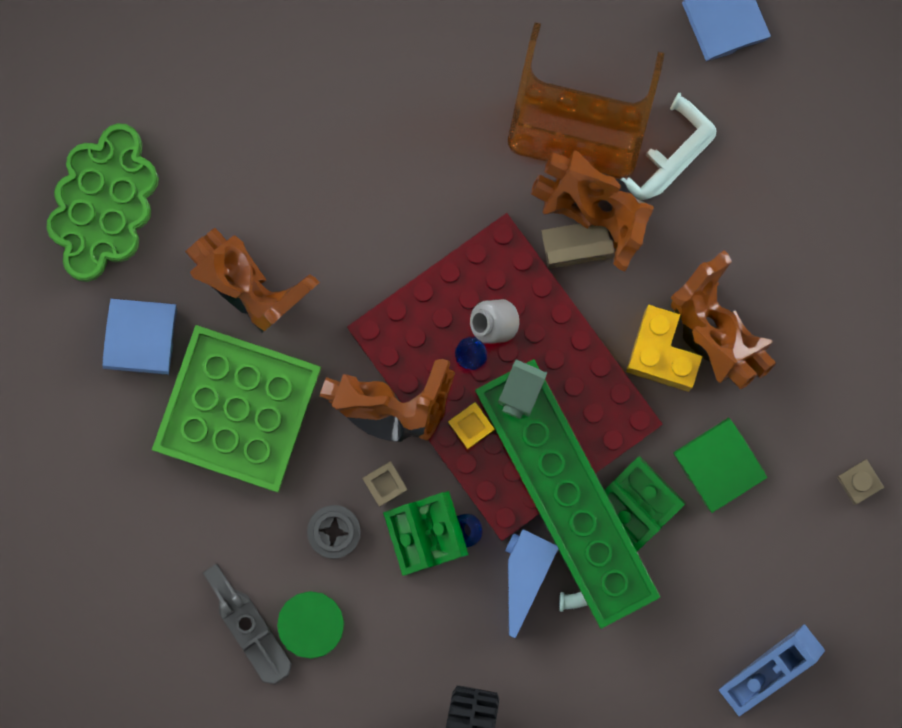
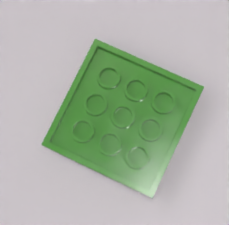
[152,325,322,493]

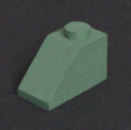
[498,360,547,419]

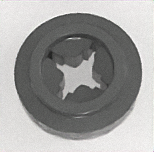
[307,505,361,559]

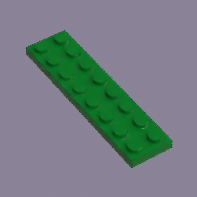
[475,359,661,629]

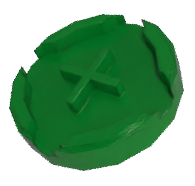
[277,591,345,659]

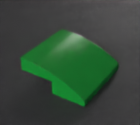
[673,417,768,513]
[604,456,686,552]
[383,491,469,576]

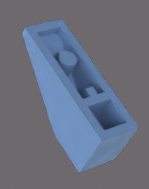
[505,529,558,638]
[719,624,825,717]

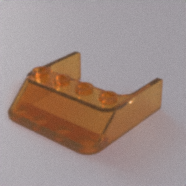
[508,22,665,179]

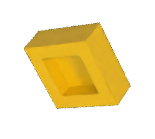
[448,402,495,450]

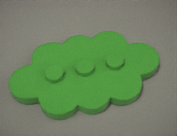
[47,123,159,282]

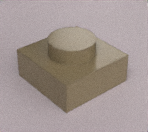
[837,459,884,505]
[362,461,408,507]

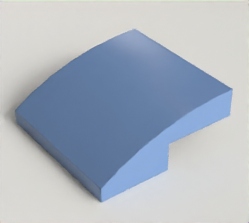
[682,0,771,61]
[102,299,177,375]

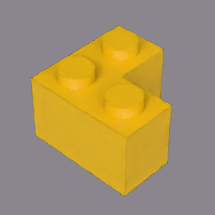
[626,304,702,392]

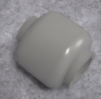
[470,299,519,343]

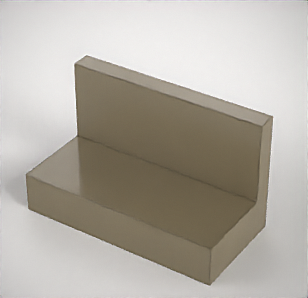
[541,224,615,269]

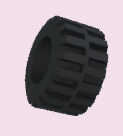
[446,685,500,728]

